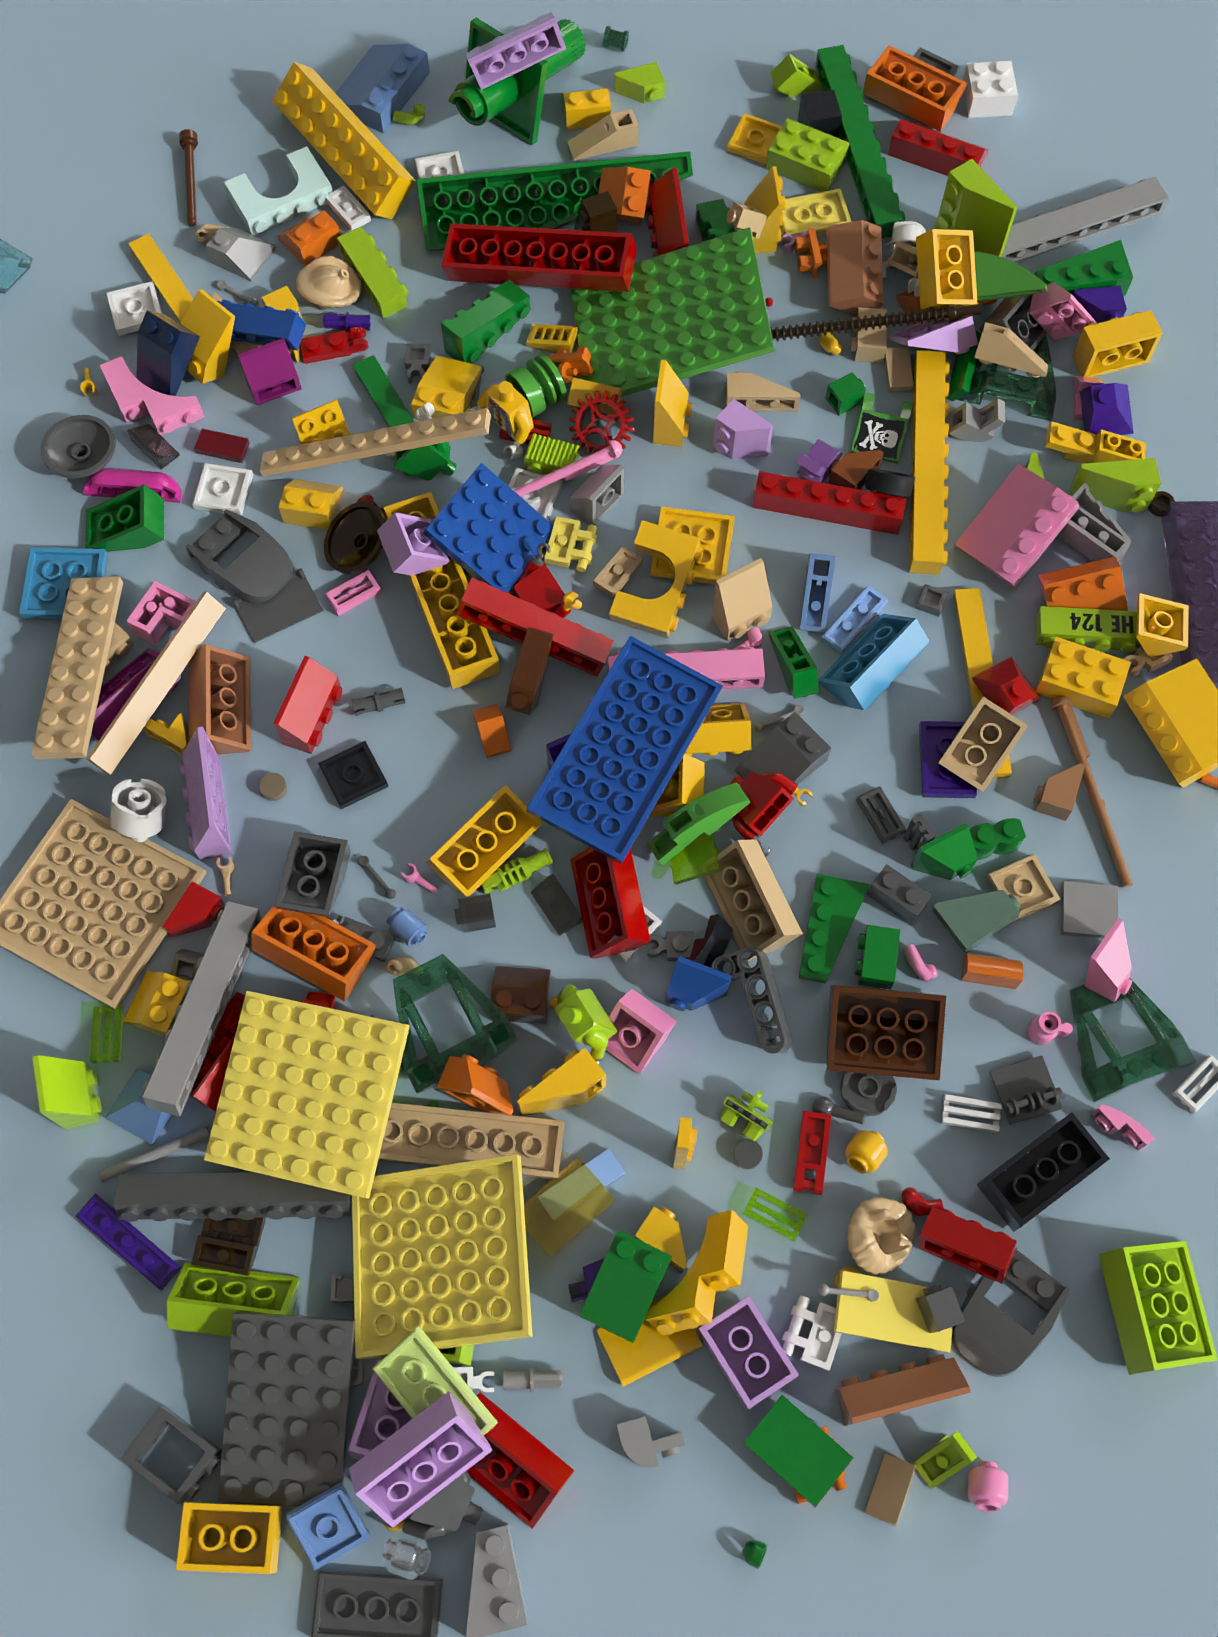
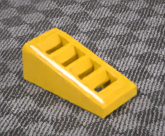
[526,324,578,353]

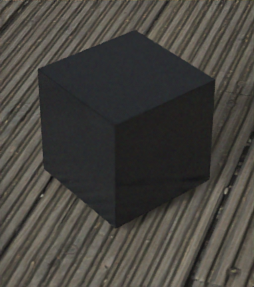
[798,90,842,138]

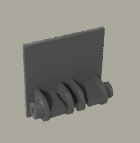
[989,1056,1063,1125]

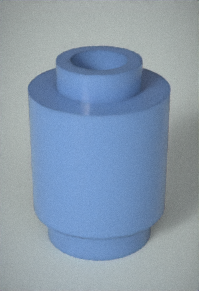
[386,906,427,946]

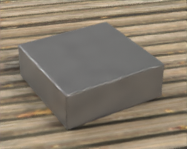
[915,584,948,617]

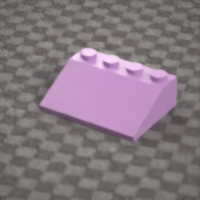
[180,726,232,860]

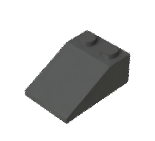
[735,712,831,785]
[275,831,351,917]

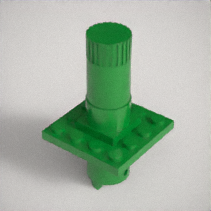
[449,17,586,145]

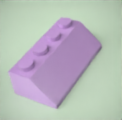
[466,12,566,90]
[349,1391,492,1528]

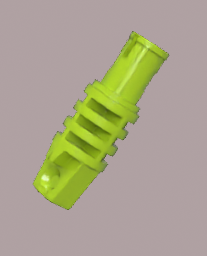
[481,848,553,894]

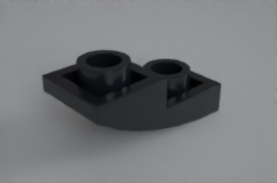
[689,914,733,968]

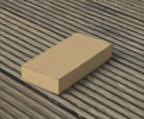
[884,346,914,392]

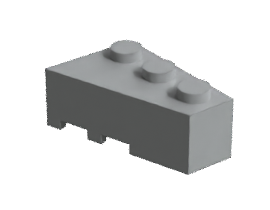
[1057,483,1132,563]

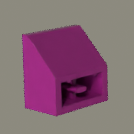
[238,338,302,406]

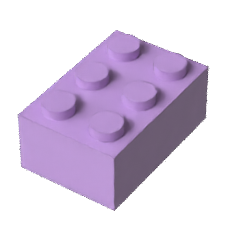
[697,1296,799,1411]

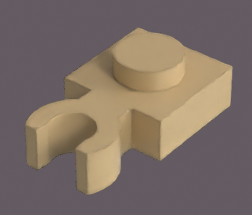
[1124,646,1173,677]

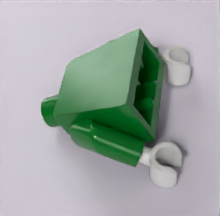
[385,402,456,481]

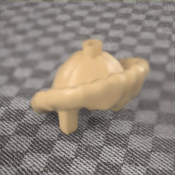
[295,256,362,310]
[847,1197,916,1275]

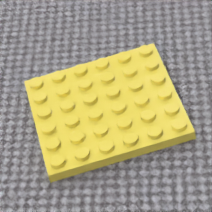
[204,991,410,1198]
[352,1154,532,1360]

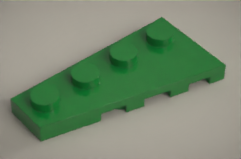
[798,874,870,984]

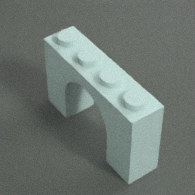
[224,146,333,235]

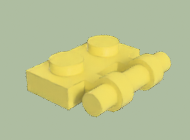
[544,516,597,572]

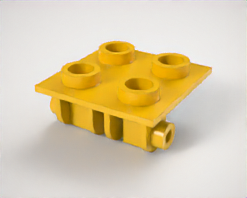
[292,399,350,445]

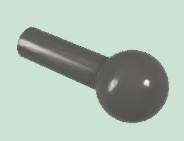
[812,1096,866,1125]

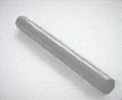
[98,1126,210,1182]

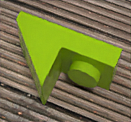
[912,1430,977,1489]

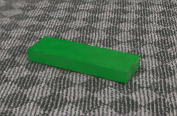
[946,330,981,402]

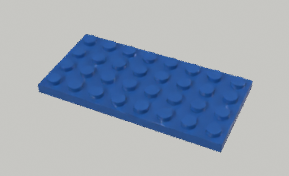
[526,636,723,865]

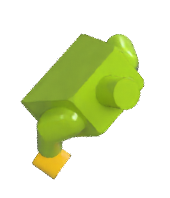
[548,985,618,1066]

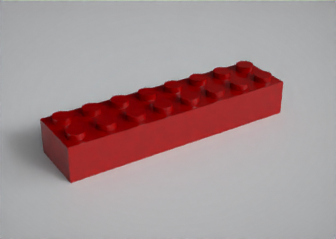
[441,224,637,292]

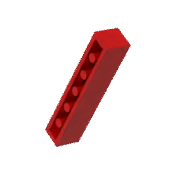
[752,471,907,535]
[456,577,614,677]

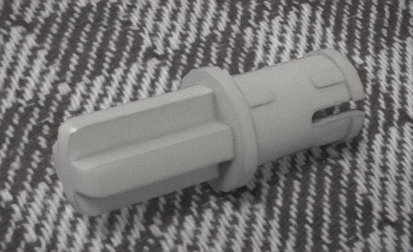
[503,1367,563,1392]

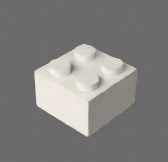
[963,61,1018,118]

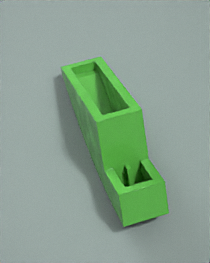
[974,251,1048,301]

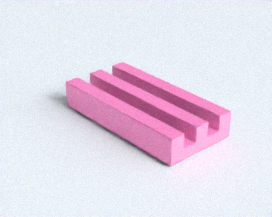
[325,570,382,616]

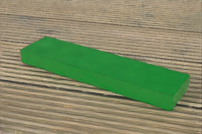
[352,355,414,427]

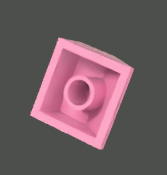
[606,989,677,1074]

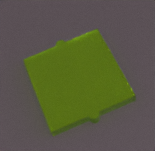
[669,834,720,885]

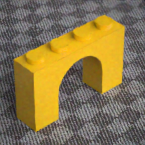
[609,520,703,639]

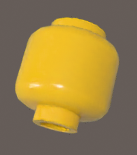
[845,1130,888,1174]

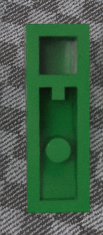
[769,626,819,699]

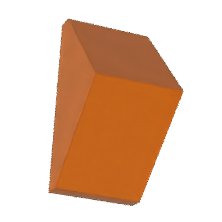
[472,704,511,758]

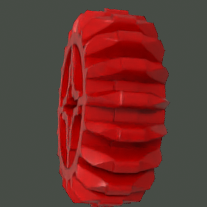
[569,390,635,455]

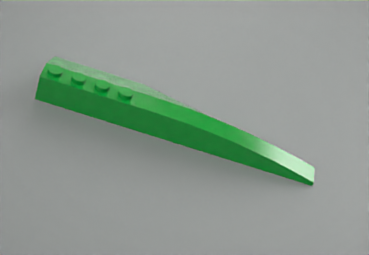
[416,151,693,251]

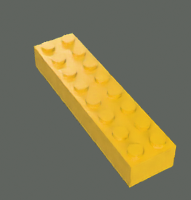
[272,62,416,220]
[384,492,501,690]

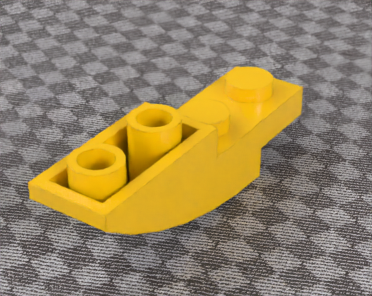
[1045,422,1146,463]

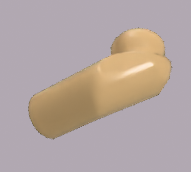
[195,224,230,243]
[387,957,428,985]

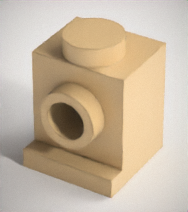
[727,202,767,239]

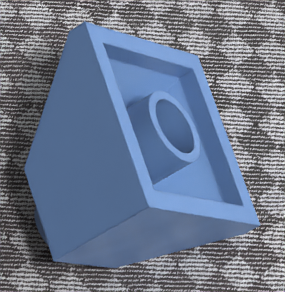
[105,1069,172,1145]

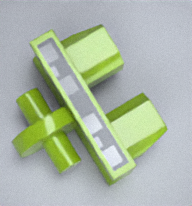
[720,1090,774,1141]

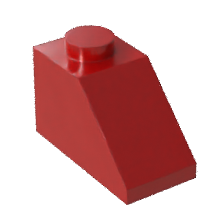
[162,881,225,937]

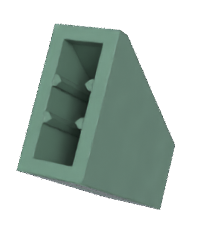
[932,890,1021,953]

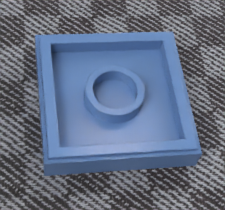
[286,1482,370,1570]

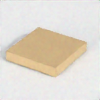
[985,853,1061,923]

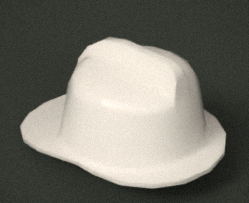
[885,221,926,250]

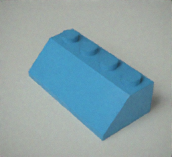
[818,614,929,710]

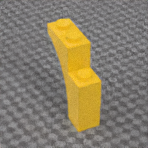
[646,1210,748,1335]

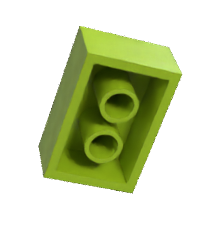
[766,118,849,192]

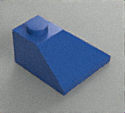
[666,956,732,1011]

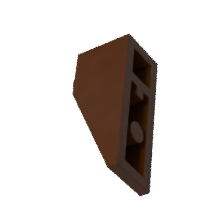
[505,627,554,715]

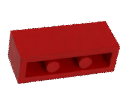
[918,1206,1017,1284]

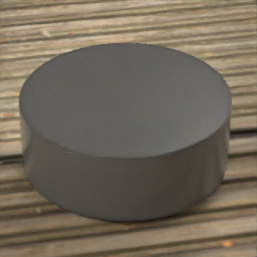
[734,1139,763,1169]

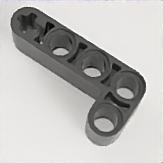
[711,947,792,1054]

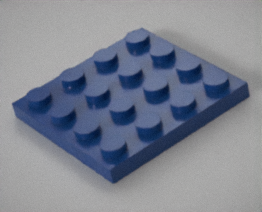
[423,463,553,592]

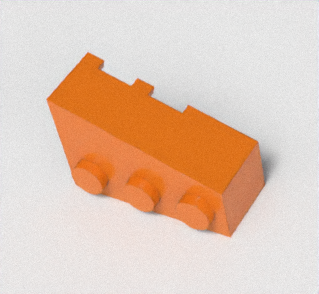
[1038,556,1128,611]

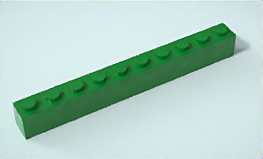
[815,45,905,239]

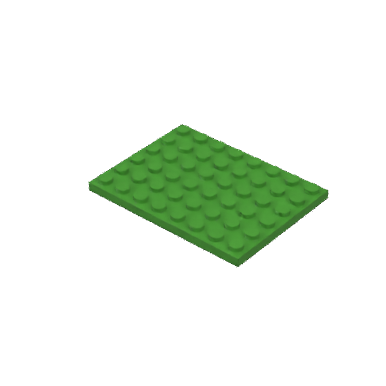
[570,227,775,397]

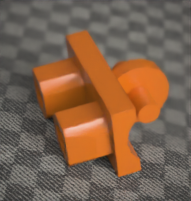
[793,229,827,278]
[547,347,593,384]

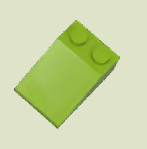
[1069,458,1161,513]
[32,1055,102,1130]

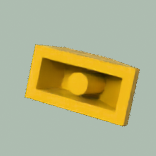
[635,1206,687,1273]

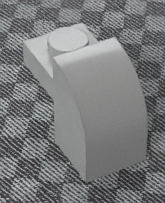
[949,398,1005,442]
[616,1416,685,1467]

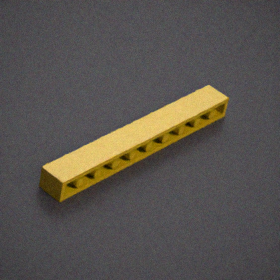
[909,350,950,575]

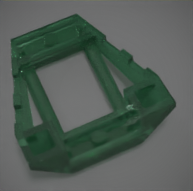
[957,335,1056,421]
[393,954,519,1093]
[1070,978,1196,1102]

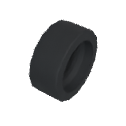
[865,469,915,497]

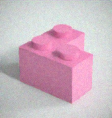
[126,581,196,646]

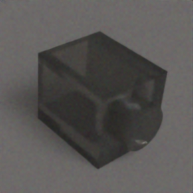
[454,893,496,933]

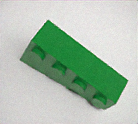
[1034,240,1133,296]

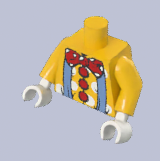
[465,381,534,460]

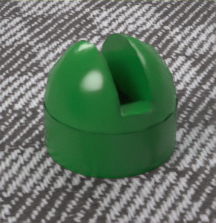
[742,1540,768,1569]

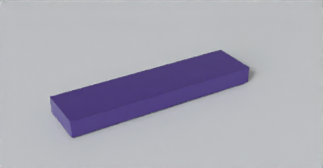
[75,1194,182,1291]

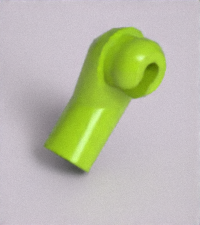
[393,103,426,125]

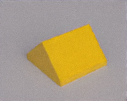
[1136,593,1188,658]

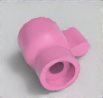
[1027,1011,1073,1045]

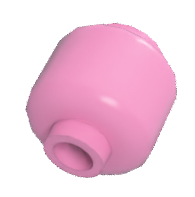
[968,1461,1008,1512]

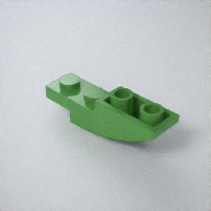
[647,782,751,865]

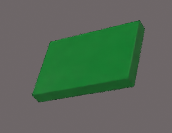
[743,1395,854,1508]

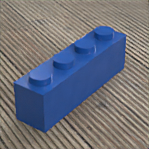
[217,300,306,351]

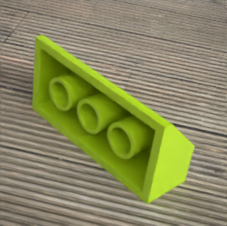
[167,1262,300,1337]

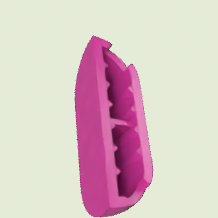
[83,468,182,503]

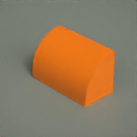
[961,952,1023,989]

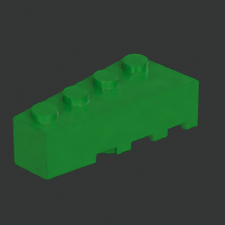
[695,199,736,242]
[441,280,531,363]

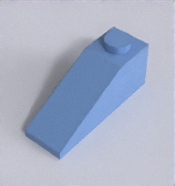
[800,553,836,633]

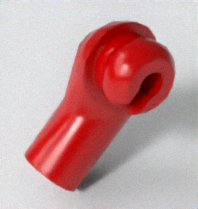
[902,1187,944,1217]

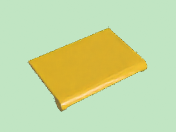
[597,1294,703,1387]

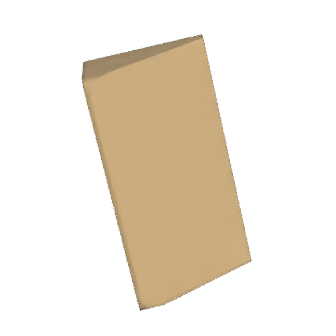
[864,1453,916,1526]

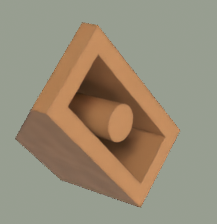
[1034,763,1085,821]

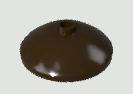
[324,502,386,574]

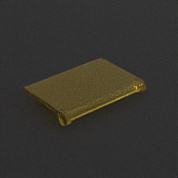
[524,1156,616,1258]

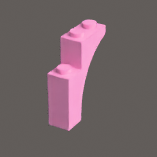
[99,356,204,435]

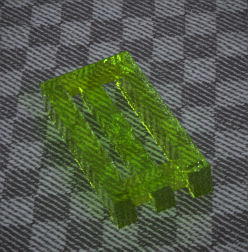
[90,1006,124,1063]
[743,1187,807,1242]

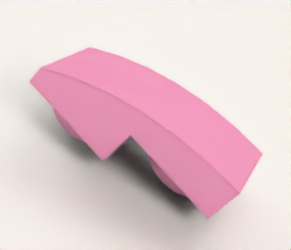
[1091,1104,1155,1150]

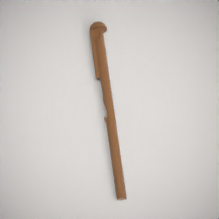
[1051,696,1133,888]

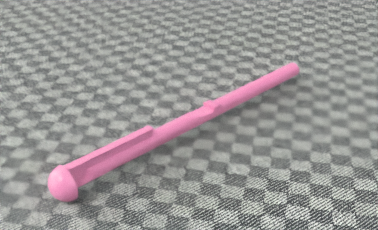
[513,440,622,498]

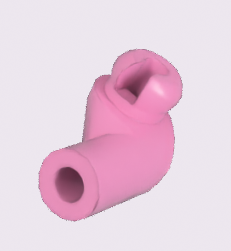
[903,944,937,982]

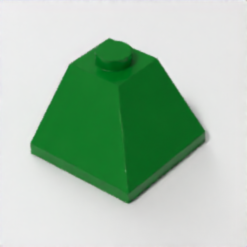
[911,823,978,880]

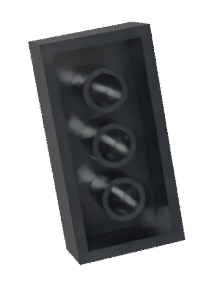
[977,1112,1110,1232]

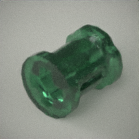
[603,26,629,52]

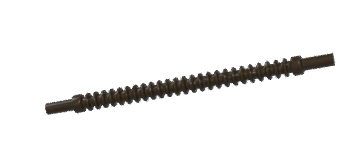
[770,304,982,342]

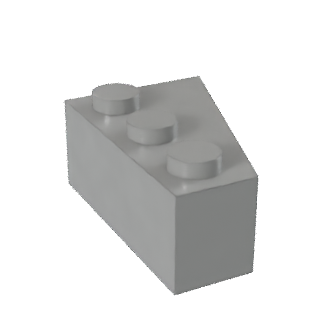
[466,1524,529,1637]

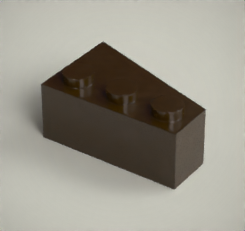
[574,191,617,232]

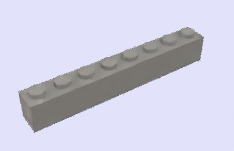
[1002,177,1169,263]
[141,901,261,1117]

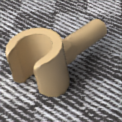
[216,856,235,896]

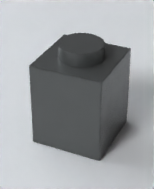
[916,1284,966,1333]

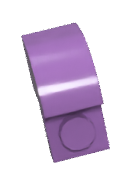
[796,439,843,483]

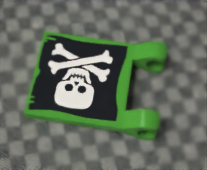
[851,393,913,464]

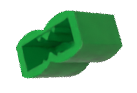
[969,818,1026,860]

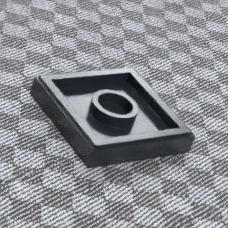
[318,741,389,809]

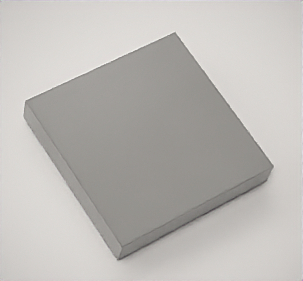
[1061,881,1118,939]

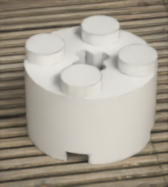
[110,779,167,842]

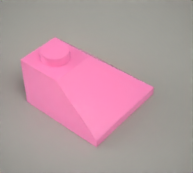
[1085,918,1132,1002]

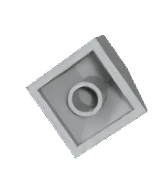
[206,228,276,281]

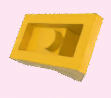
[143,713,189,756]

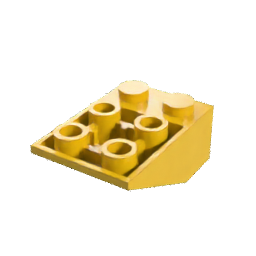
[744,166,786,254]
[517,1048,606,1116]

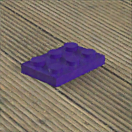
[919,721,977,798]

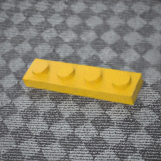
[673,1117,697,1169]

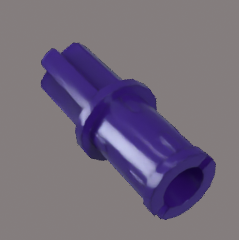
[323,312,371,331]

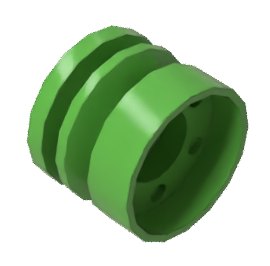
[505,353,567,418]

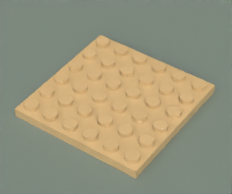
[0,799,207,1010]

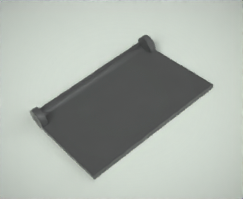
[233,568,324,643]

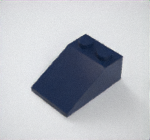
[136,310,200,396]

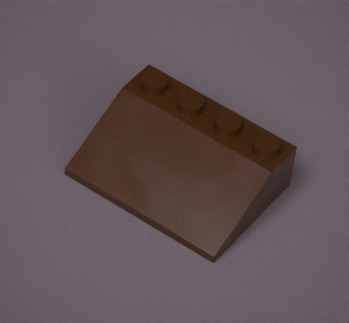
[826,985,946,1081]

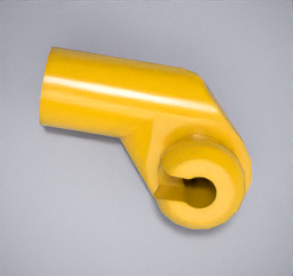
[819,332,842,356]

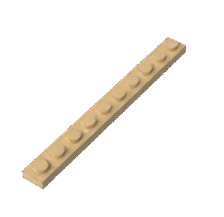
[259,408,491,477]

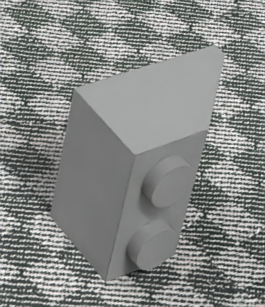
[569,465,624,525]

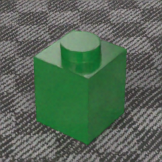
[825,372,866,416]

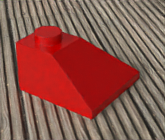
[972,656,1040,715]

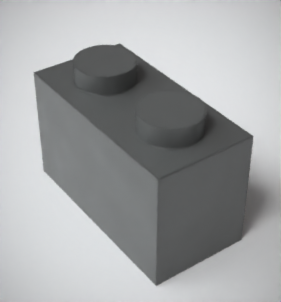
[867,864,932,926]

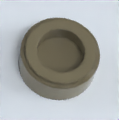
[259,773,287,801]

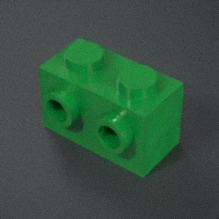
[854,924,900,990]

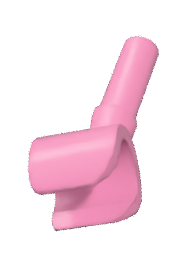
[732,628,763,650]
[401,863,437,894]

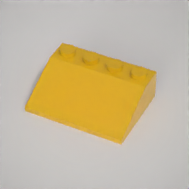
[1123,659,1218,788]

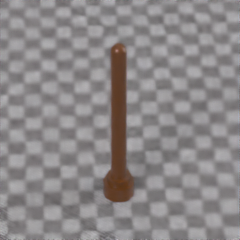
[179,129,198,226]

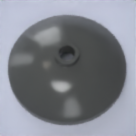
[41,415,116,478]

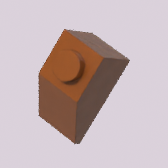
[828,450,884,490]

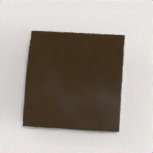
[191,1218,266,1276]

